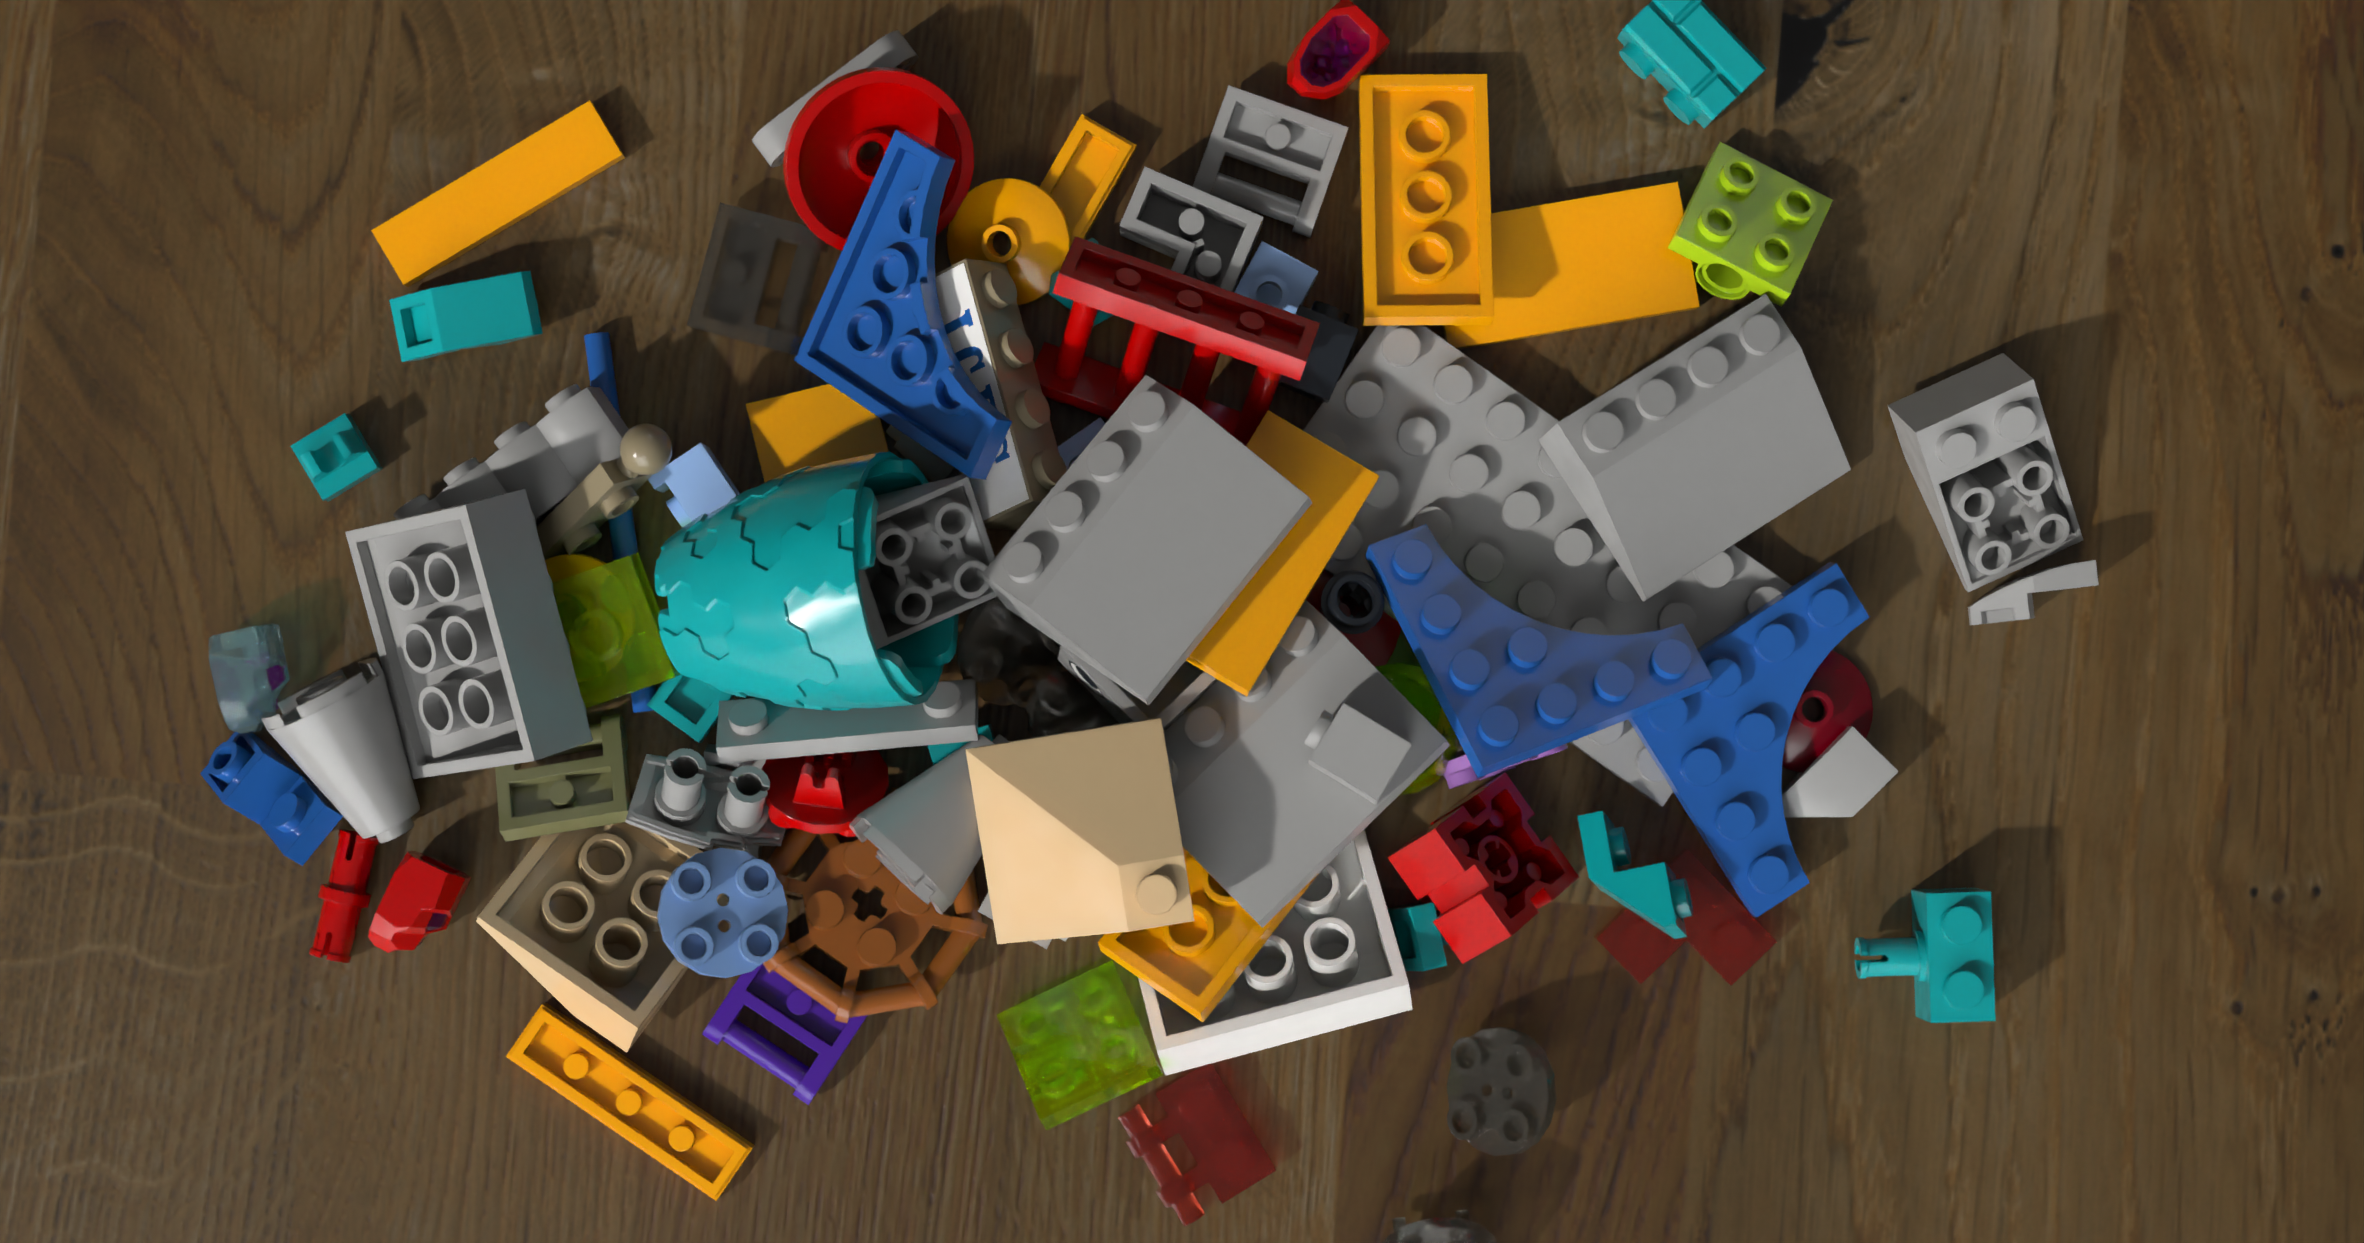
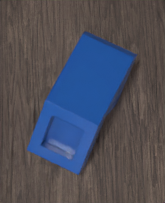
[200,724,343,866]

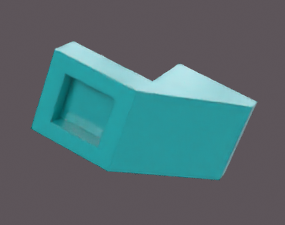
[389,271,543,362]
[1577,811,1693,939]

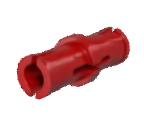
[309,829,379,963]

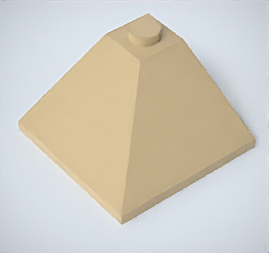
[965,717,1195,944]
[476,822,728,1053]

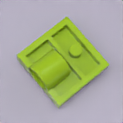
[1668,142,1833,307]

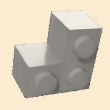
[1119,167,1264,292]

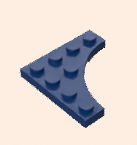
[794,129,1012,480]
[1365,524,1713,778]
[1628,562,1869,918]

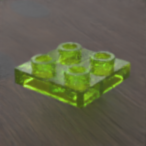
[997,960,1163,1130]

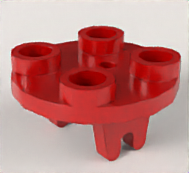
[762,750,889,837]

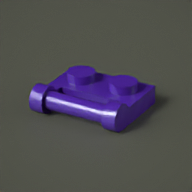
[702,963,868,1105]

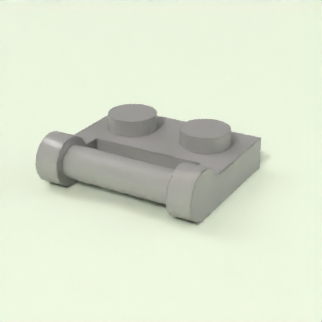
[1193,85,1349,238]

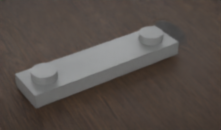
[716,678,978,763]

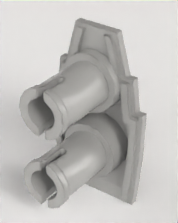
[625,748,786,851]

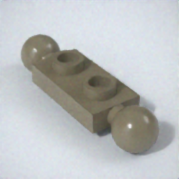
[536,423,672,560]

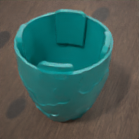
[654,452,959,711]

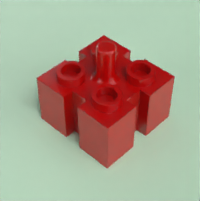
[1388,772,1580,964]

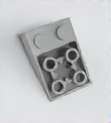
[1887,353,2083,592]
[858,474,997,649]

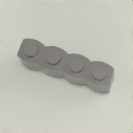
[393,384,629,527]

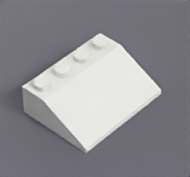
[1138,830,1413,1076]

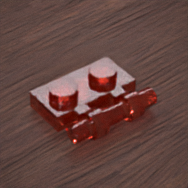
[1117,1063,1276,1227]

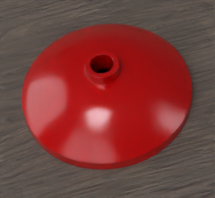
[783,67,974,251]

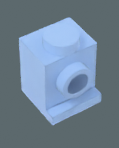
[648,442,740,528]

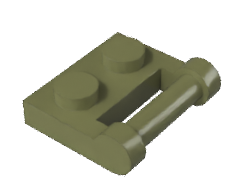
[495,713,631,842]

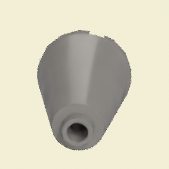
[261,657,420,843]
[849,734,1009,915]

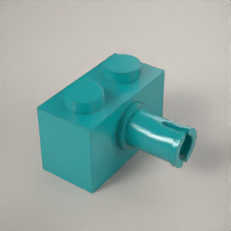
[1854,888,1996,1023]

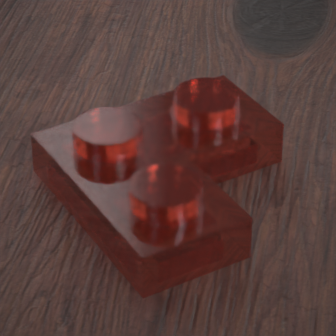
[1594,849,1777,986]

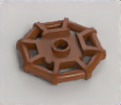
[763,787,988,1023]

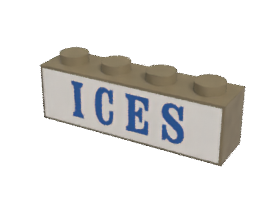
[935,258,1067,530]

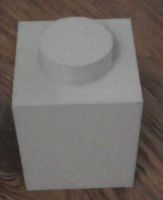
[1304,703,1412,804]

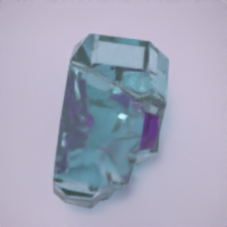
[209,624,290,734]

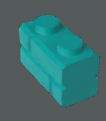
[1617,0,1767,129]

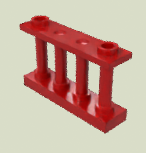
[1034,236,1320,446]

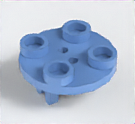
[657,848,788,978]

